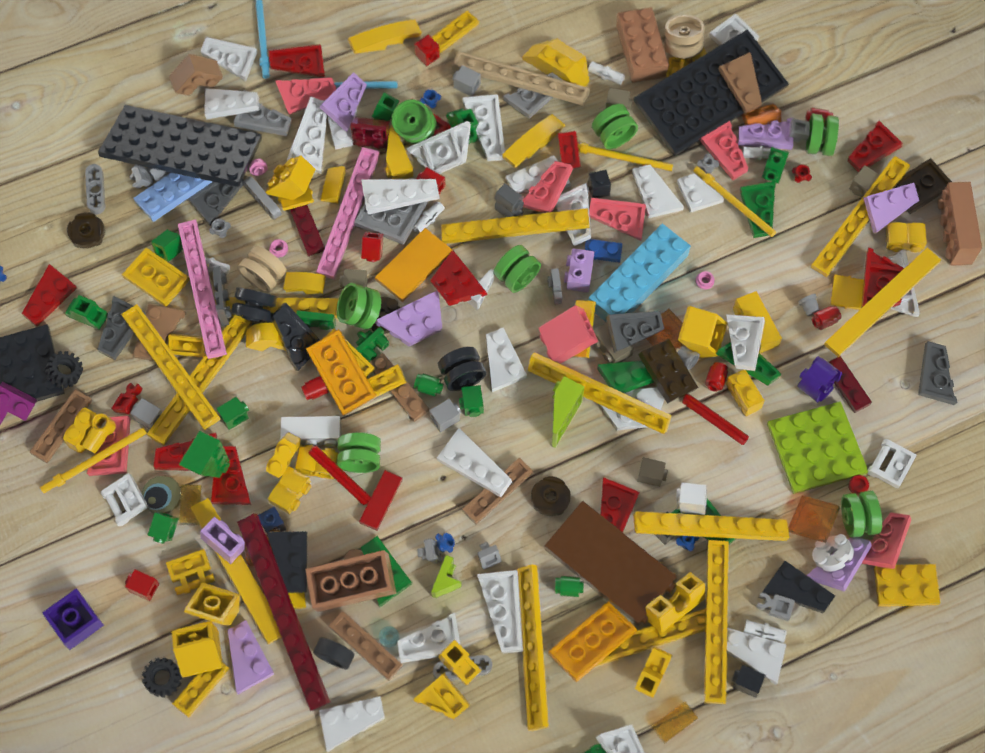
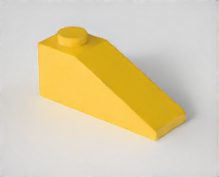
[384,124,414,179]

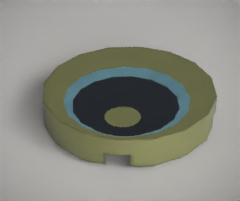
[142,476,182,514]

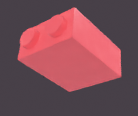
[538,305,598,364]

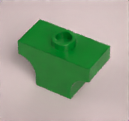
[446,108,479,144]
[65,295,108,330]

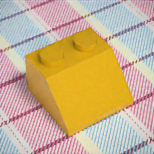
[184,582,240,625]

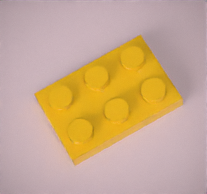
[122,248,190,307]
[874,564,941,607]

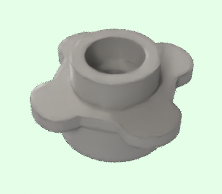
[697,154,719,173]
[209,219,231,238]

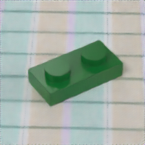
[296,310,336,330]

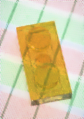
[179,485,202,525]
[652,701,698,744]

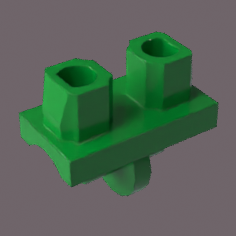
[761,146,789,184]
[355,327,389,362]

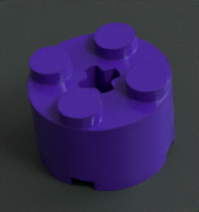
[797,356,842,403]

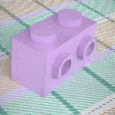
[564,248,594,293]
[200,517,245,564]

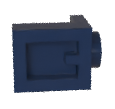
[258,506,286,533]

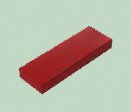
[359,470,403,531]

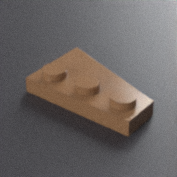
[719,53,762,114]
[133,304,186,361]

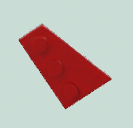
[269,44,325,78]
[22,264,77,327]

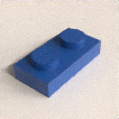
[585,239,623,263]

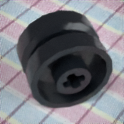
[231,287,278,323]
[438,346,486,391]

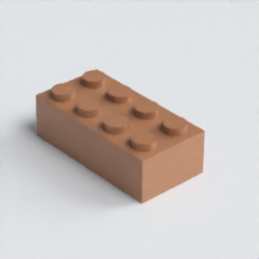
[616,7,668,83]
[938,182,982,266]
[305,550,396,612]

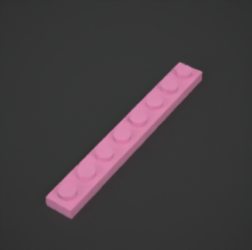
[316,147,380,280]
[178,219,227,359]

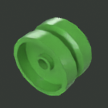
[392,99,436,144]
[592,104,638,149]
[806,114,839,156]
[493,245,541,293]
[336,283,381,330]
[337,433,381,473]
[841,490,882,538]

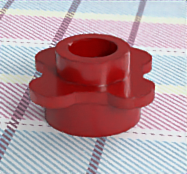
[792,164,812,183]

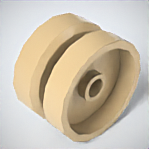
[665,15,704,58]
[237,246,286,293]

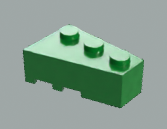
[179,431,230,478]

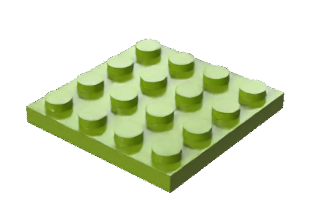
[767,401,868,494]

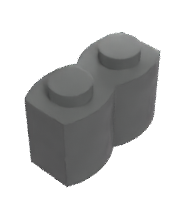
[494,183,524,217]

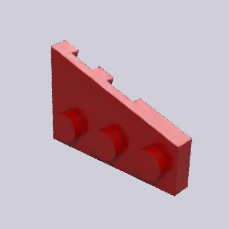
[848,121,903,173]
[153,432,217,471]
[211,446,251,505]
[600,477,640,532]

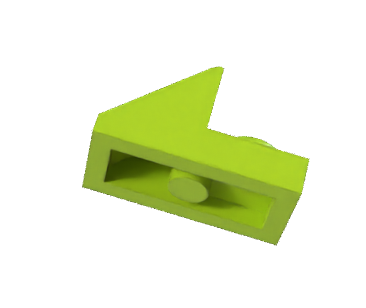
[431,555,462,598]

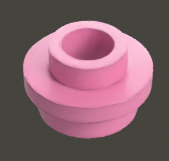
[249,159,268,176]
[269,239,288,258]
[696,271,715,290]

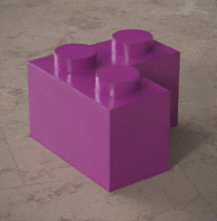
[0,381,37,425]

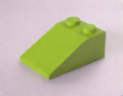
[552,376,585,448]

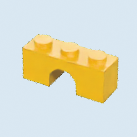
[645,572,706,633]

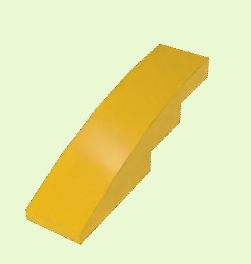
[348,19,422,54]
[502,114,565,168]

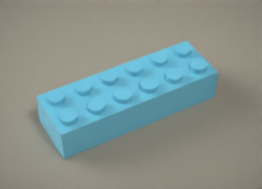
[588,223,691,322]

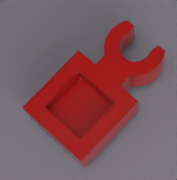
[111,383,143,415]

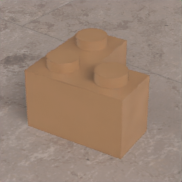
[169,54,223,96]

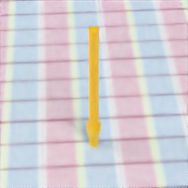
[578,142,673,171]
[693,166,776,237]
[40,427,147,493]

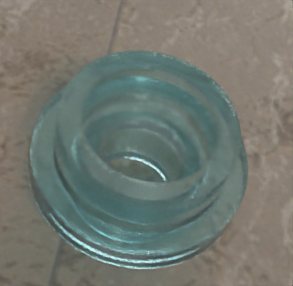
[379,626,399,647]

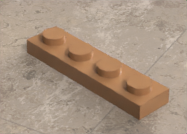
[369,353,429,422]
[30,389,92,464]
[462,457,533,525]
[329,611,403,681]

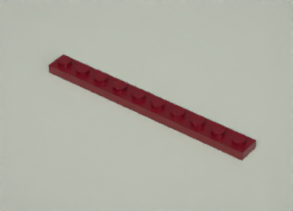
[237,513,331,711]

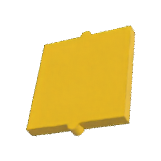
[278,185,314,211]
[830,274,864,310]

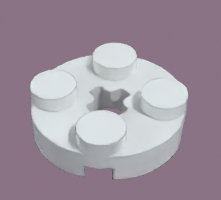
[813,534,854,572]

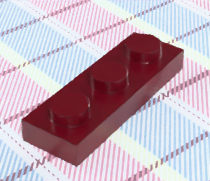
[290,204,325,257]
[829,356,872,413]

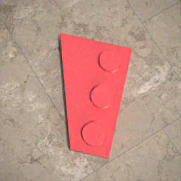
[276,78,336,115]
[700,121,748,180]
[523,161,573,213]
[589,198,646,241]
[87,416,131,476]
[861,513,911,569]

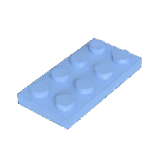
[133,173,212,222]

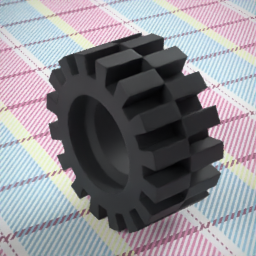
[45,351,83,388]
[142,657,182,698]

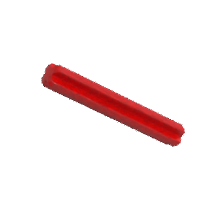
[682,394,749,445]
[308,445,371,505]

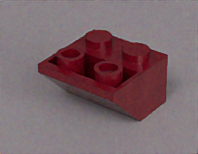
[350,117,391,149]

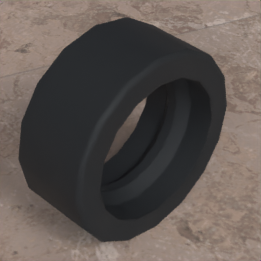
[313,637,355,670]

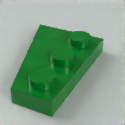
[740,181,776,238]

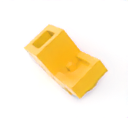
[246,323,287,351]
[438,640,481,685]
[634,646,673,698]

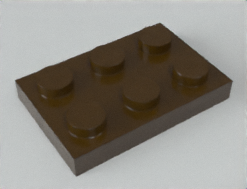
[895,158,952,214]
[638,339,699,404]

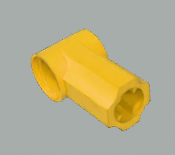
[80,413,116,454]

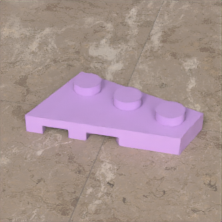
[864,183,919,233]

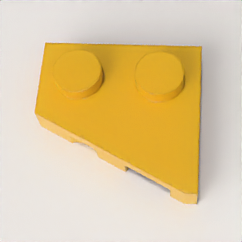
[413,673,470,720]

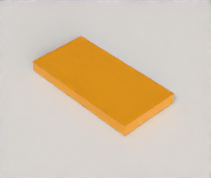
[375,228,452,302]
[306,329,377,416]
[548,601,637,682]

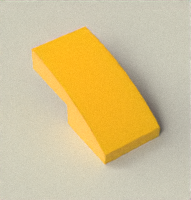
[283,272,326,294]

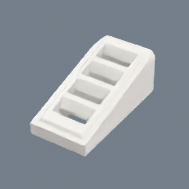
[467,269,494,310]

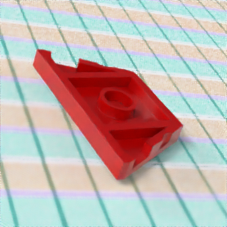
[861,247,904,308]
[430,250,487,306]

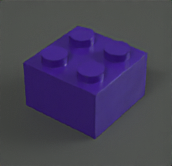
[42,588,104,650]

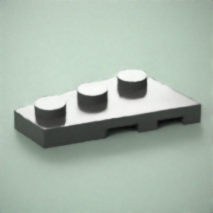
[188,179,244,226]
[212,266,232,326]
[98,296,146,360]
[606,311,664,353]
[918,341,958,405]

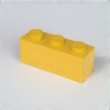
[733,291,782,353]

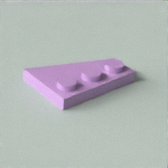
[319,72,367,132]
[738,118,793,150]
[807,537,872,592]
[228,620,274,694]

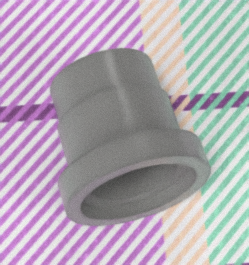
[798,294,820,316]
[678,346,700,370]

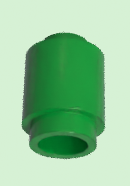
[414,373,444,397]
[555,576,584,597]

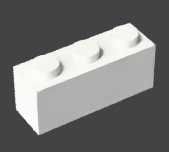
[281,416,341,447]
[676,483,707,515]

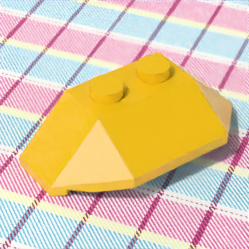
[522,39,590,87]

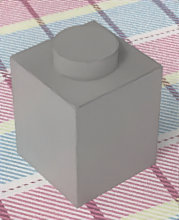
[452,65,481,97]
[131,398,162,430]
[430,399,461,432]

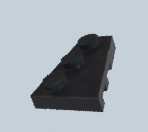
[271,303,320,371]
[267,531,307,593]
[762,561,835,613]

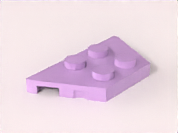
[375,291,442,347]

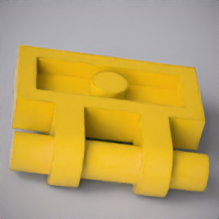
[166,549,215,595]

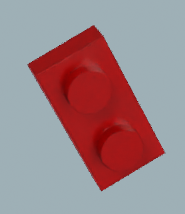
[558,131,581,169]

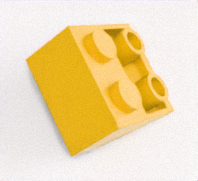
[266,155,316,200]
[678,306,728,358]
[172,621,223,678]

